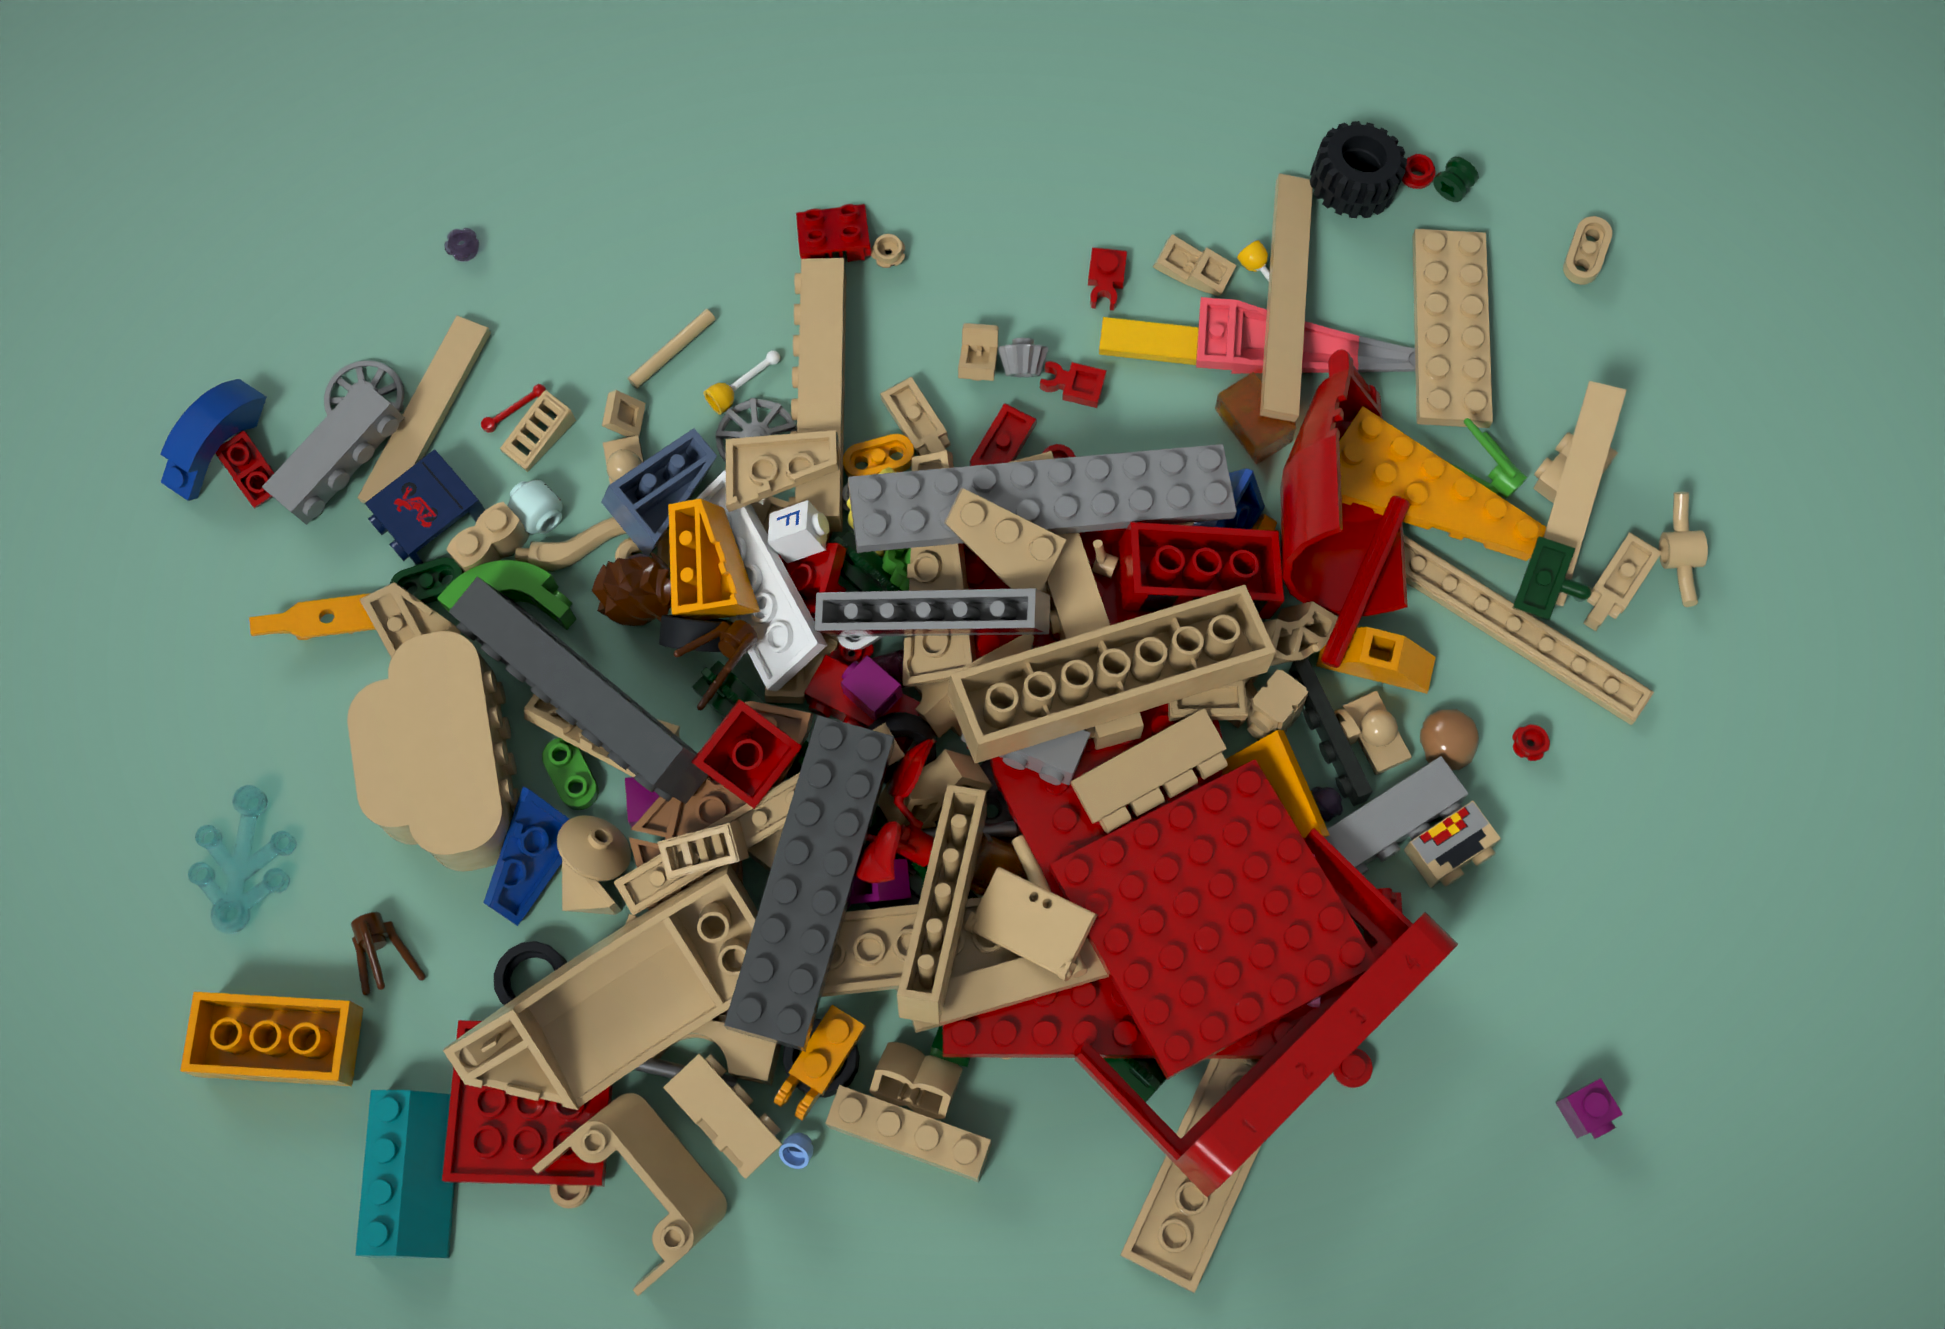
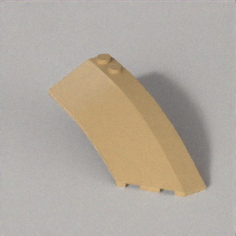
[443,864,758,1110]

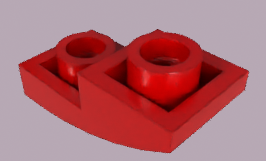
[215,431,275,509]

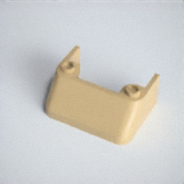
[532,1093,727,1296]

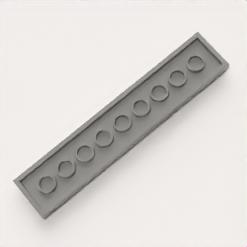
[848,444,1237,553]

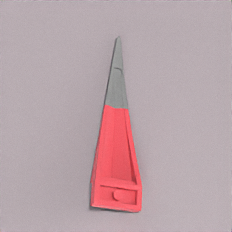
[1196,297,1415,374]

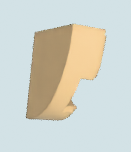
[1334,708,1361,745]

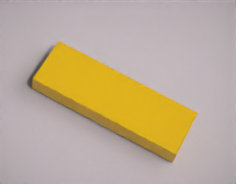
[1099,317,1198,365]

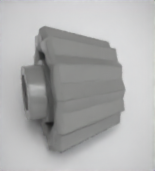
[998,338,1048,378]

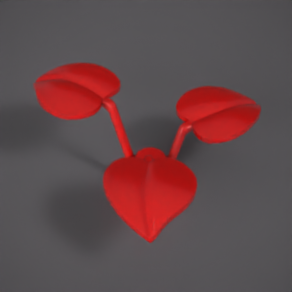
[856,739,937,883]

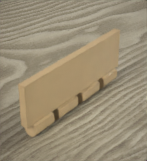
[1070,708,1228,834]

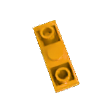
[1316,627,1436,694]

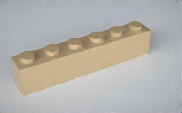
[897,784,987,1024]

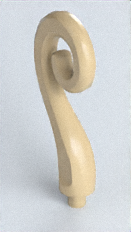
[515,517,670,571]

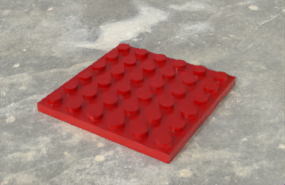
[1048,759,1377,1080]

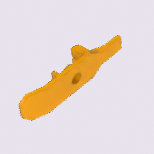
[249,593,376,640]

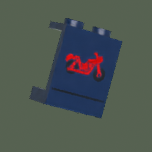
[365,449,485,565]

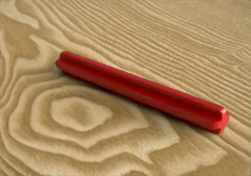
[1321,496,1410,668]

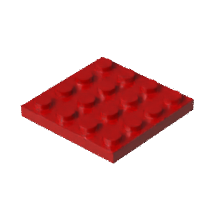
[442,1020,613,1187]

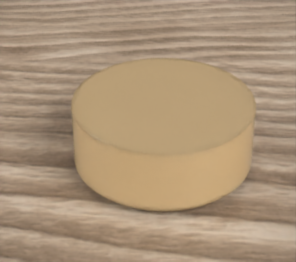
[549,1185,591,1209]

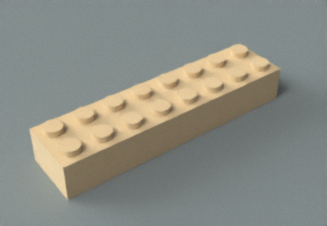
[947,585,1276,764]

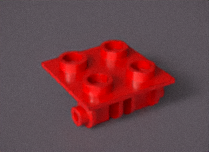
[796,204,871,262]

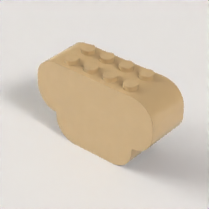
[347,631,520,871]

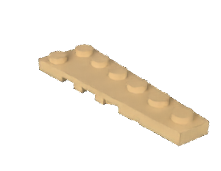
[902,450,977,687]

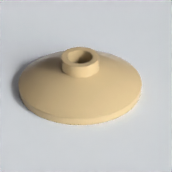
[557,815,631,881]

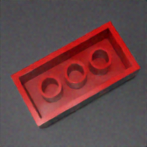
[1119,522,1284,619]

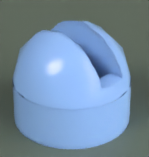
[779,1132,814,1169]

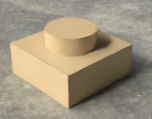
[602,390,646,437]

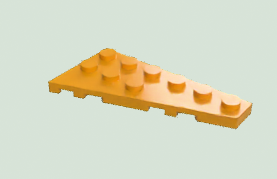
[1339,406,1547,561]

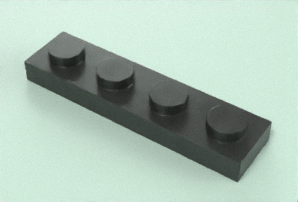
[1289,657,1373,806]

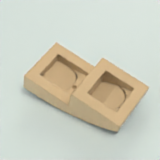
[1153,234,1237,296]

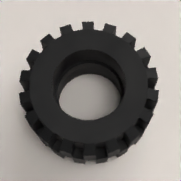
[1310,121,1407,219]

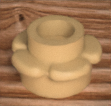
[871,234,905,268]

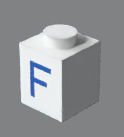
[768,500,829,564]

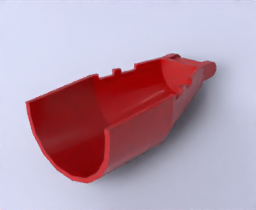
[1280,349,1408,616]

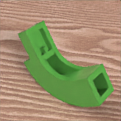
[437,560,576,630]

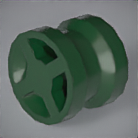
[1433,157,1479,202]

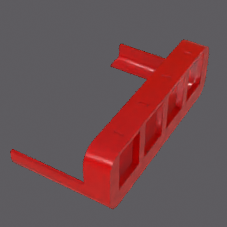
[1074,828,1458,1197]

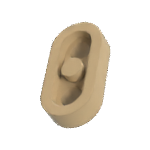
[1563,216,1612,285]

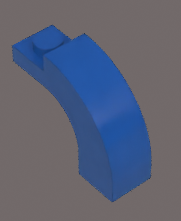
[160,379,267,501]

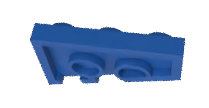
[483,787,569,926]

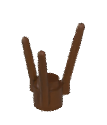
[674,620,758,711]
[351,912,426,996]

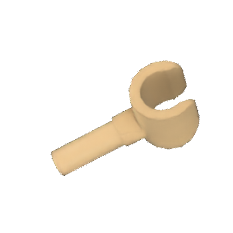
[1092,540,1119,579]

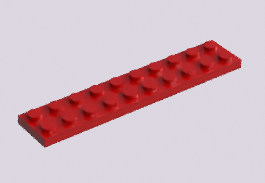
[942,977,1323,1059]

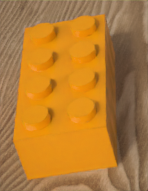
[180,992,363,1087]

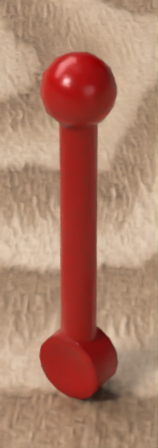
[481,384,546,433]

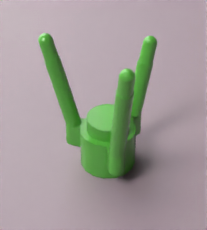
[1445,418,1528,499]

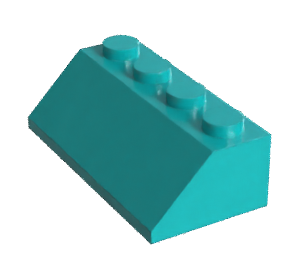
[355,1090,455,1259]

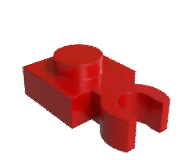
[1088,247,1127,311]
[1040,361,1107,408]

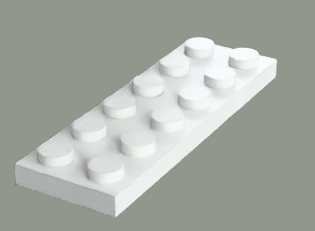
[696,470,827,692]

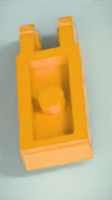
[773,1005,866,1121]

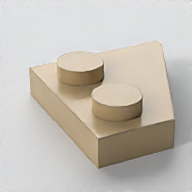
[360,582,461,658]

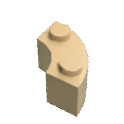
[1263,601,1338,666]
[878,749,992,829]

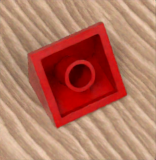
[691,699,802,809]

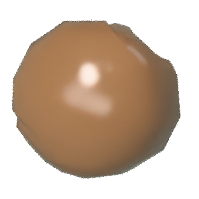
[1420,709,1479,770]

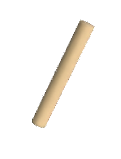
[627,309,716,389]

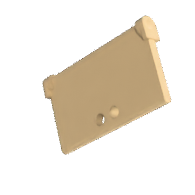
[965,867,1097,981]

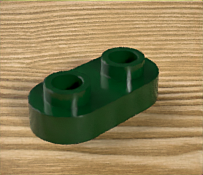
[390,557,464,604]

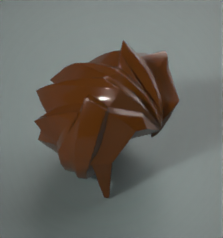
[592,553,671,626]

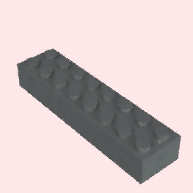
[449,576,709,804]
[724,715,894,1052]

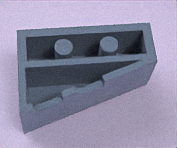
[601,428,717,556]

